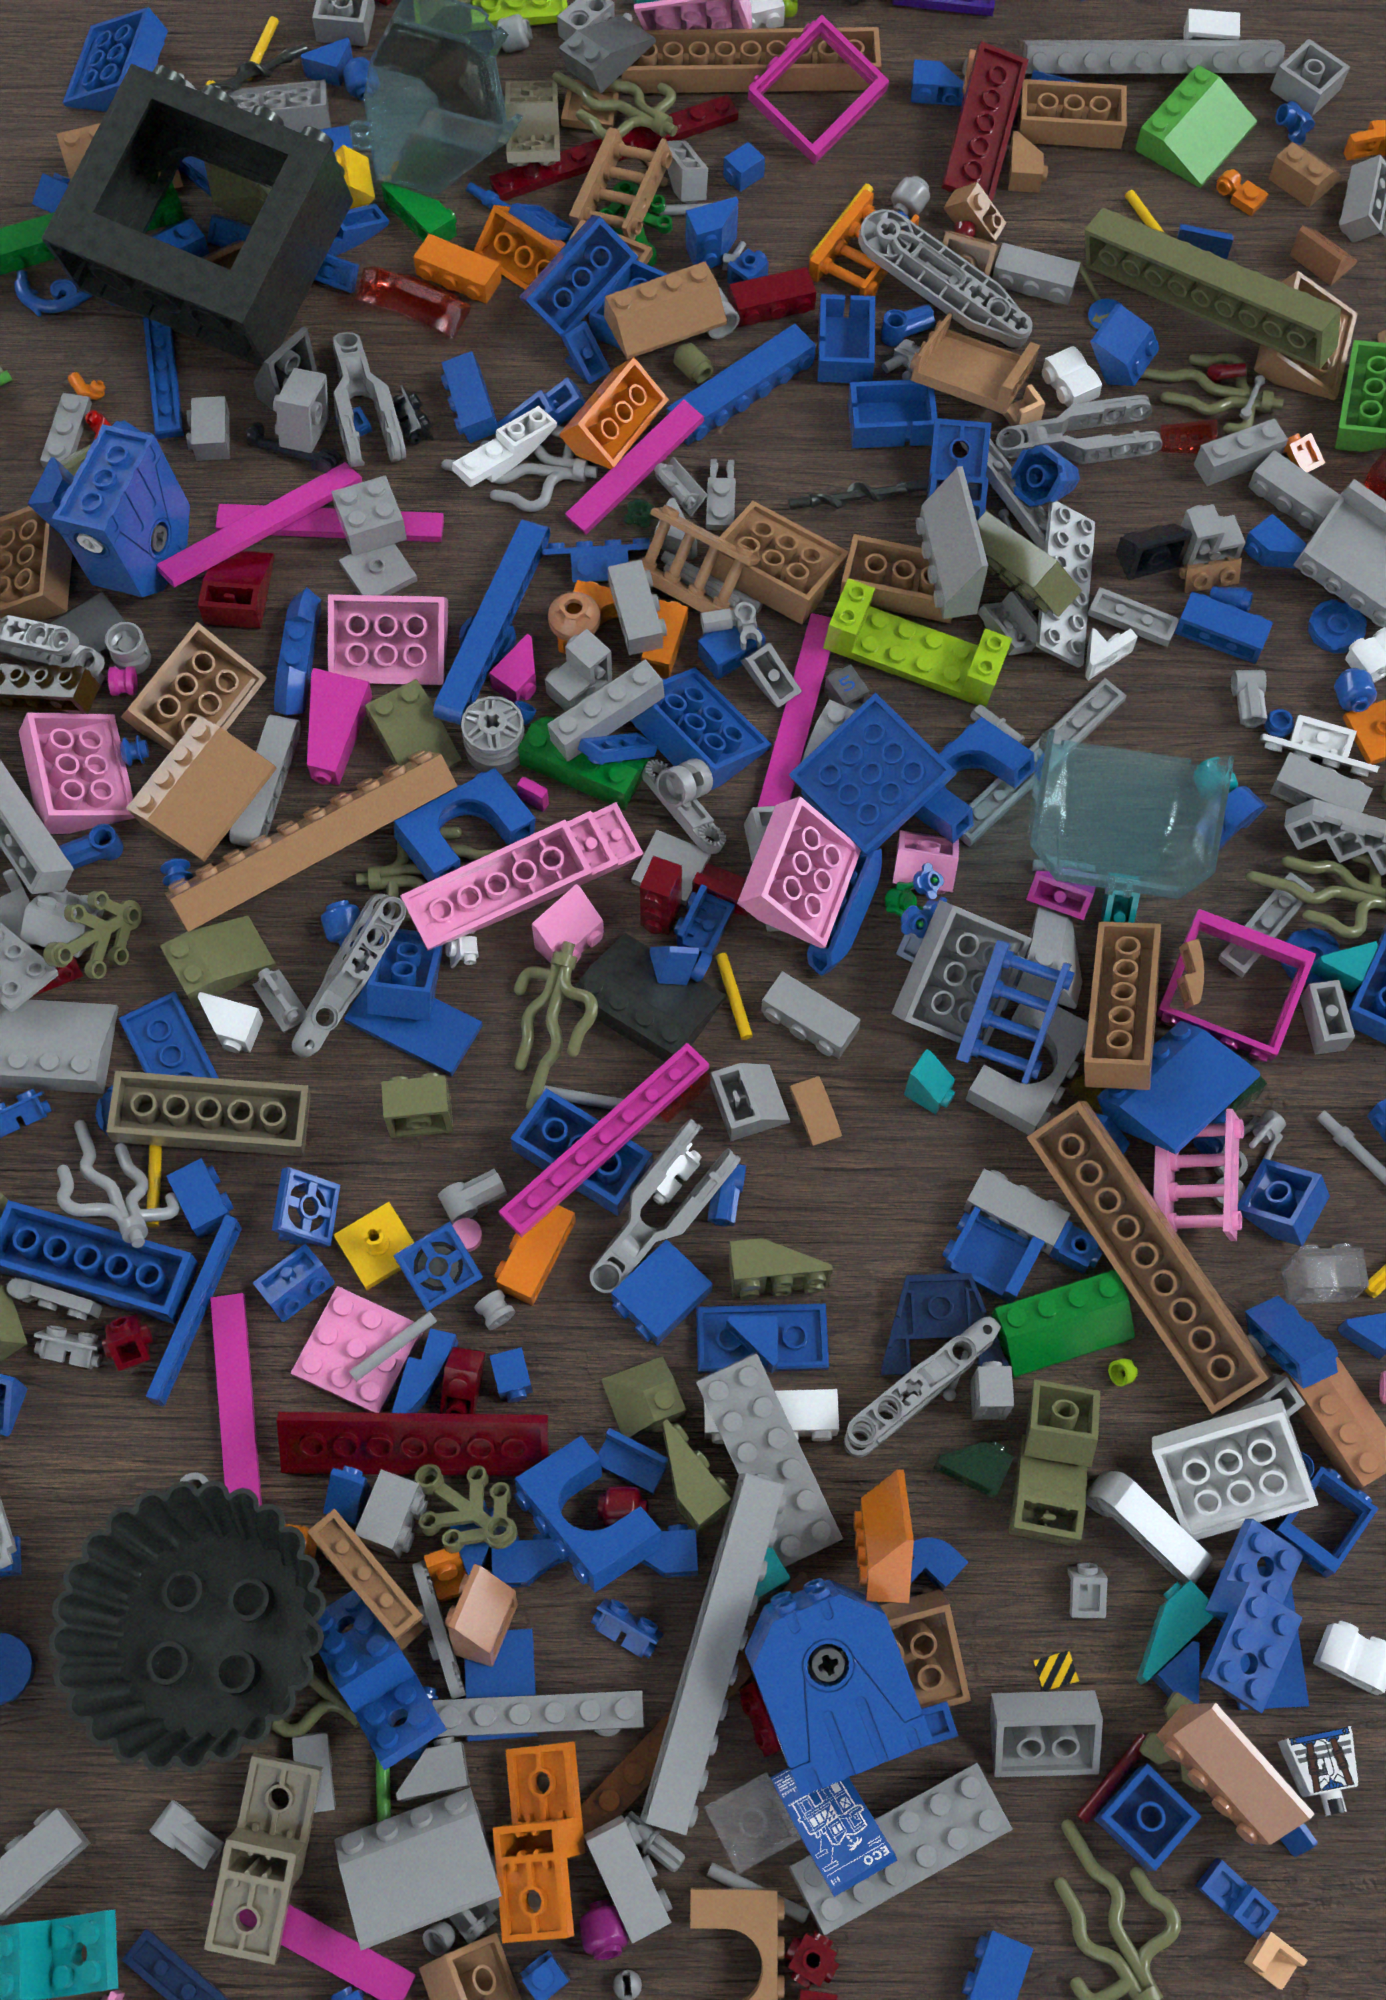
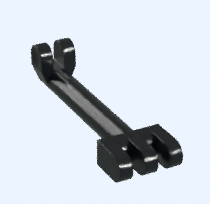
[246,422,342,473]

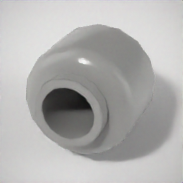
[493,14,533,54]
[891,176,930,217]

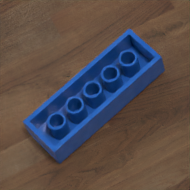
[0,1200,199,1324]

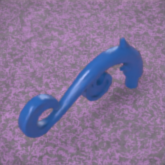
[14,270,116,317]

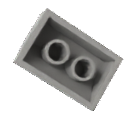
[990,1690,1103,1777]

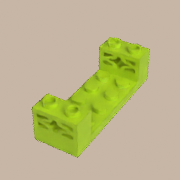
[823,578,1012,708]

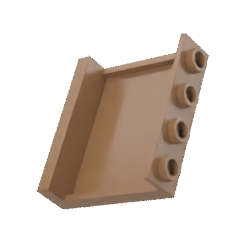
[910,313,1041,414]

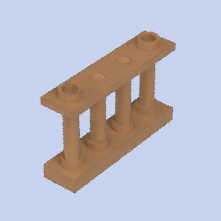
[569,127,672,240]
[630,505,760,613]
[307,1508,429,1651]

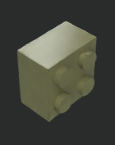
[381,1073,454,1139]
[1024,1379,1100,1467]

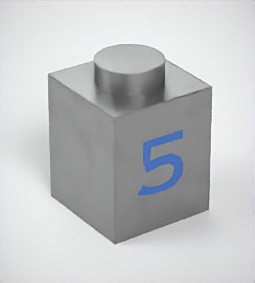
[824,664,869,711]

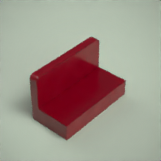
[692,863,749,917]

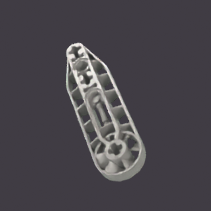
[858,209,1032,348]

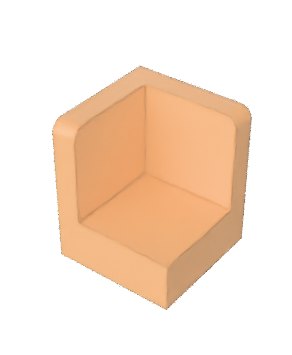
[1003,384,1045,426]
[1244,1932,1307,1990]

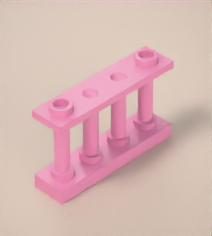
[1153,1109,1244,1241]

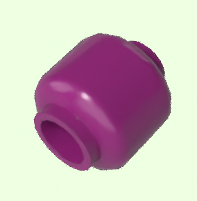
[579,1900,629,1960]

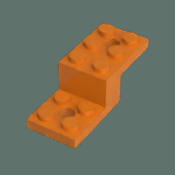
[493,1741,585,1943]

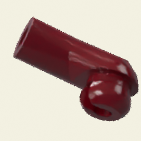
[1207,362,1246,384]

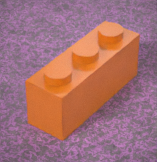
[413,234,502,304]
[494,1205,576,1306]

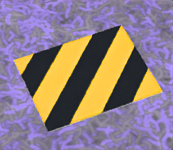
[1034,1650,1079,1692]

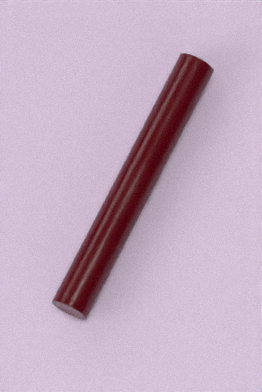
[1076,1733,1146,1825]

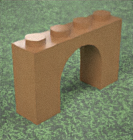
[690,1887,784,2000]

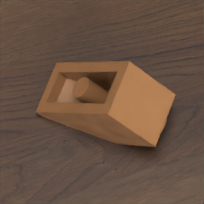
[1008,131,1048,193]

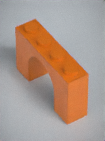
[557,580,688,679]

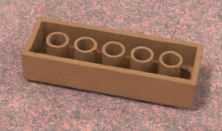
[1084,922,1161,1090]

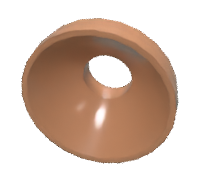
[548,592,601,641]

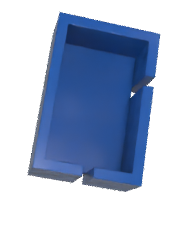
[817,294,875,383]
[848,380,937,448]

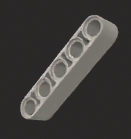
[230,715,301,847]

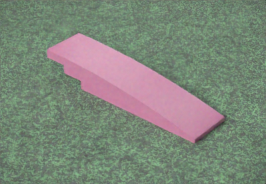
[400,802,644,950]

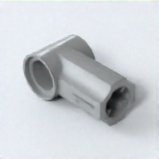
[1231,670,1267,728]
[438,1169,507,1224]
[149,1799,225,1870]

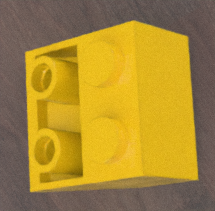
[334,145,375,209]

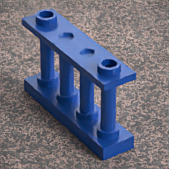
[956,940,1075,1084]

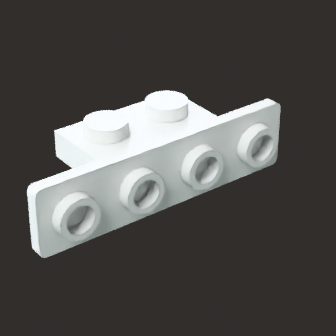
[1259,715,1379,777]

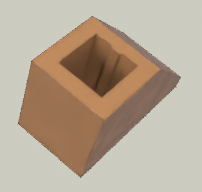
[943,182,1006,242]

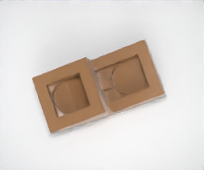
[1176,939,1204,1009]
[789,1076,842,1146]

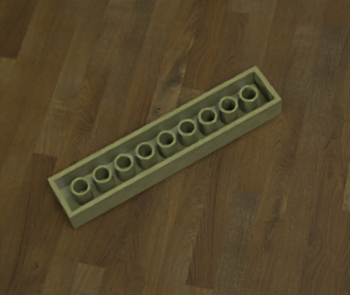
[1084,208,1341,370]

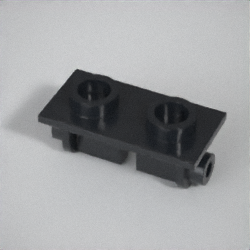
[392,385,434,445]

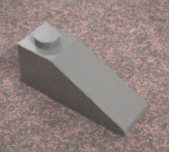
[667,140,708,204]

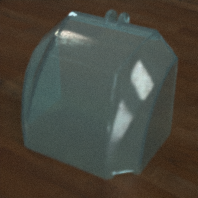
[1028,729,1234,899]

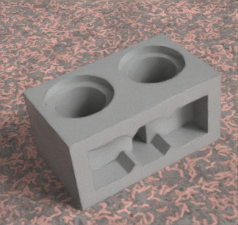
[557,0,615,41]
[970,1361,1014,1421]

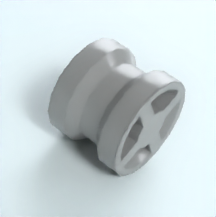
[474,1290,515,1330]

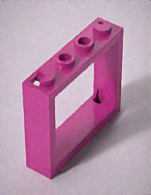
[748,15,889,165]
[1156,909,1316,1062]

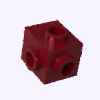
[102,1314,153,1371]
[785,1931,839,1990]

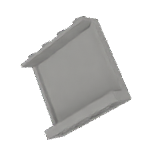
[1293,479,1386,628]

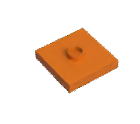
[1343,700,1386,765]

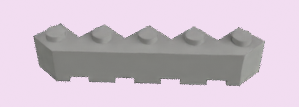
[1284,798,1386,876]

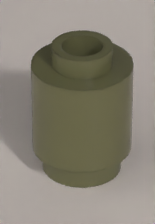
[673,343,713,384]

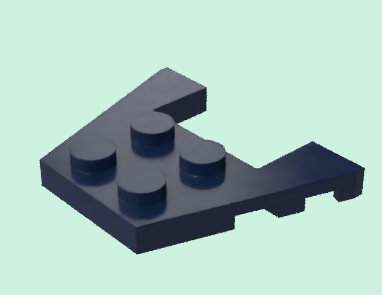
[880,1273,1009,1376]

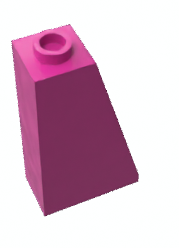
[307,668,373,786]

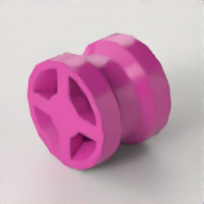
[108,666,138,696]

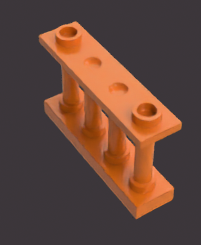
[809,189,920,296]

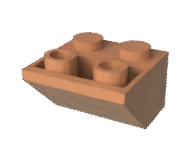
[445,1564,518,1667]

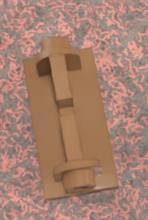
[1179,556,1242,593]

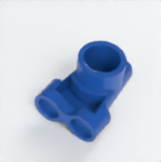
[1275,101,1315,145]

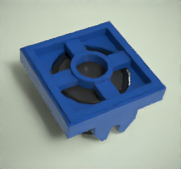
[393,1221,483,1311]

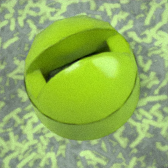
[782,0,798,17]
[1108,1358,1138,1387]

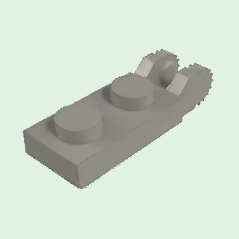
[706,459,736,531]
[6,1277,102,1321]

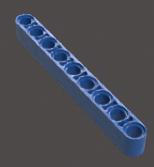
[433,519,550,725]

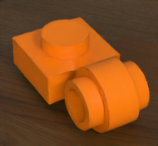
[1216,169,1269,216]

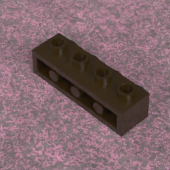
[0,662,100,714]

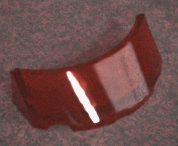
[356,266,471,340]

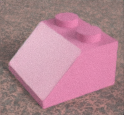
[893,830,959,894]
[532,884,604,963]

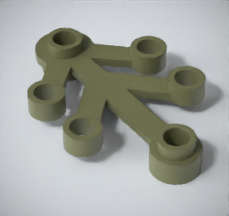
[43,891,142,979]
[415,1464,518,1553]

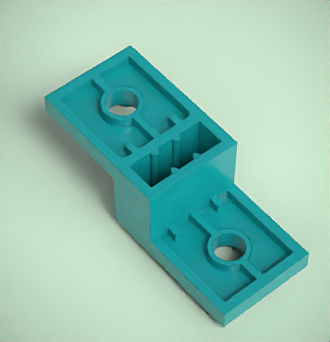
[0,1910,118,2000]

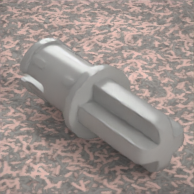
[970,705,1025,744]
[624,1811,685,1872]

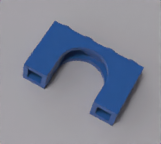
[914,717,1035,843]
[394,768,536,882]
[514,1436,662,1593]

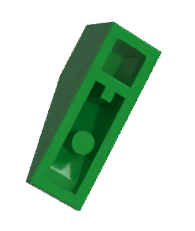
[381,181,457,242]

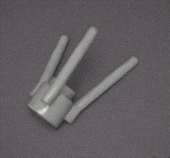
[1217,1110,1286,1160]

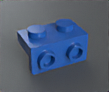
[674,884,735,955]

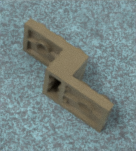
[505,80,560,166]
[204,1753,323,1965]

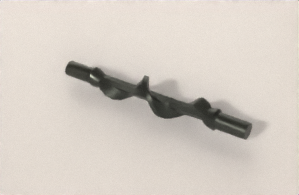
[199,43,308,92]
[788,479,927,510]

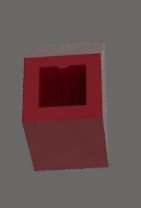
[440,1346,485,1414]

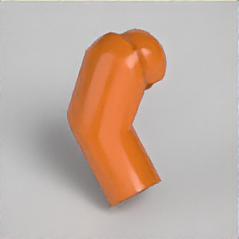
[67,372,105,400]

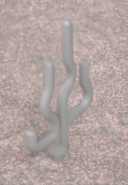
[441,426,598,512]
[57,1120,180,1248]

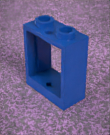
[1272,1466,1379,1578]

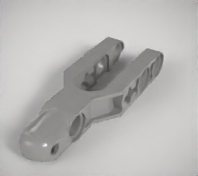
[333,332,406,468]
[995,395,1163,465]
[0,615,105,677]
[292,894,406,1059]
[589,1118,741,1293]
[843,1317,1001,1458]

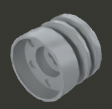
[461,696,525,774]

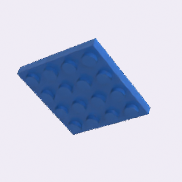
[788,693,957,855]

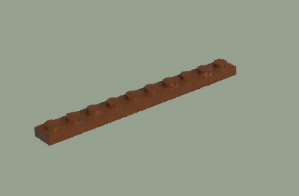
[581,1570,812,1854]

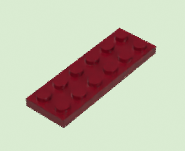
[941,41,1029,202]

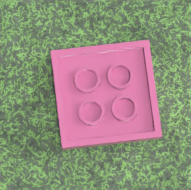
[291,1286,423,1413]

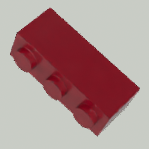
[729,267,817,327]
[639,856,682,935]

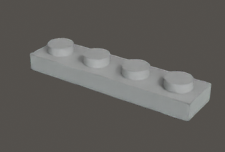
[1217,872,1315,978]

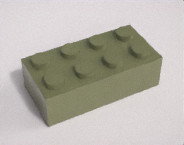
[977,511,1082,617]

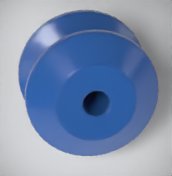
[120,735,149,767]
[160,858,193,886]

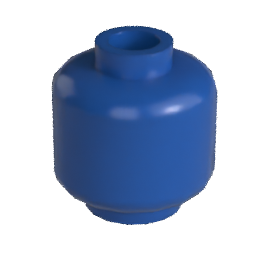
[343,57,379,100]
[1334,668,1377,712]
[321,900,363,947]

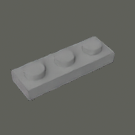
[40,393,92,468]
[1087,587,1180,647]

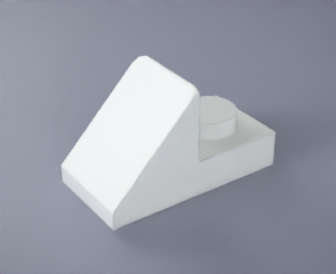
[1085,628,1138,680]

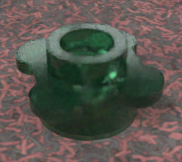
[624,499,654,528]

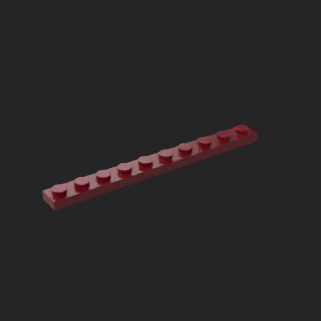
[489,94,739,201]

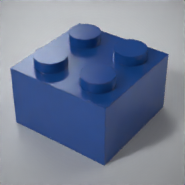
[1094,1764,1202,1872]

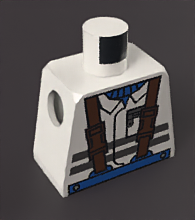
[1278,1726,1358,1816]

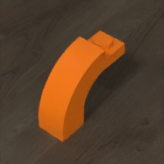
[1343,120,1386,161]

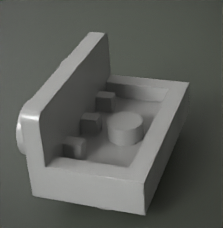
[977,591,1038,655]

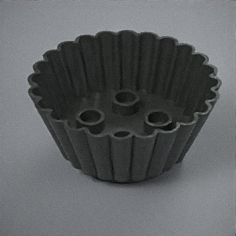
[49,1480,326,1773]

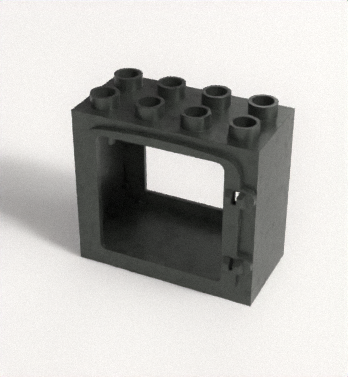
[41,63,353,367]

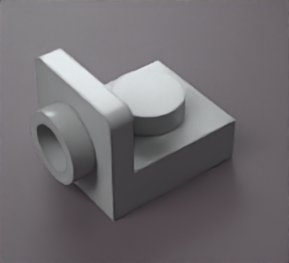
[1068,1562,1108,1618]

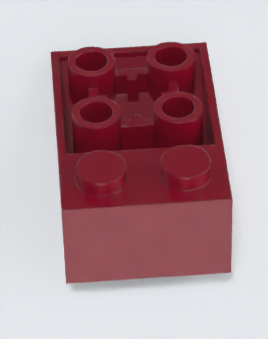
[198,551,275,629]

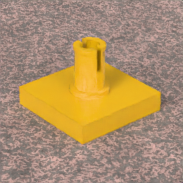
[333,1202,414,1290]

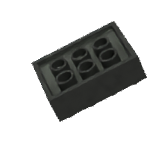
[573,933,726,1062]

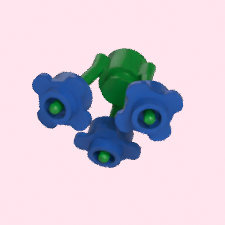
[885,863,947,938]

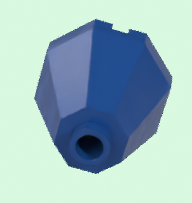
[1011,445,1080,507]

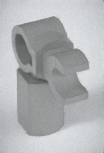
[700,602,762,650]

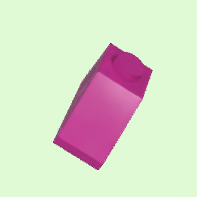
[489,634,536,703]
[1026,871,1098,920]

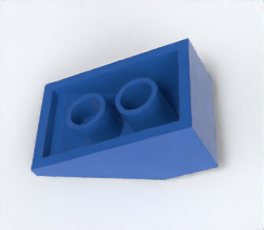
[367,929,443,1021]

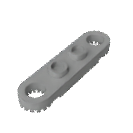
[641,760,726,854]
[412,1560,466,1699]

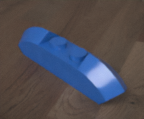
[274,587,321,715]
[807,848,882,976]

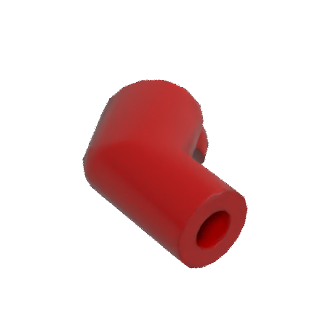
[85,410,111,439]

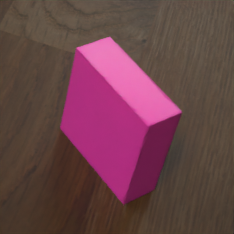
[517,776,549,812]

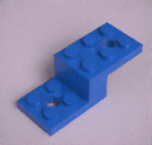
[927,418,991,520]
[1201,1518,1304,1713]
[317,1590,447,1770]

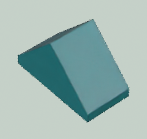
[1311,941,1379,993]

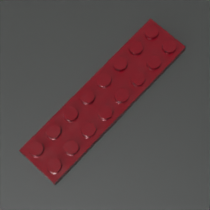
[276,1412,549,1476]

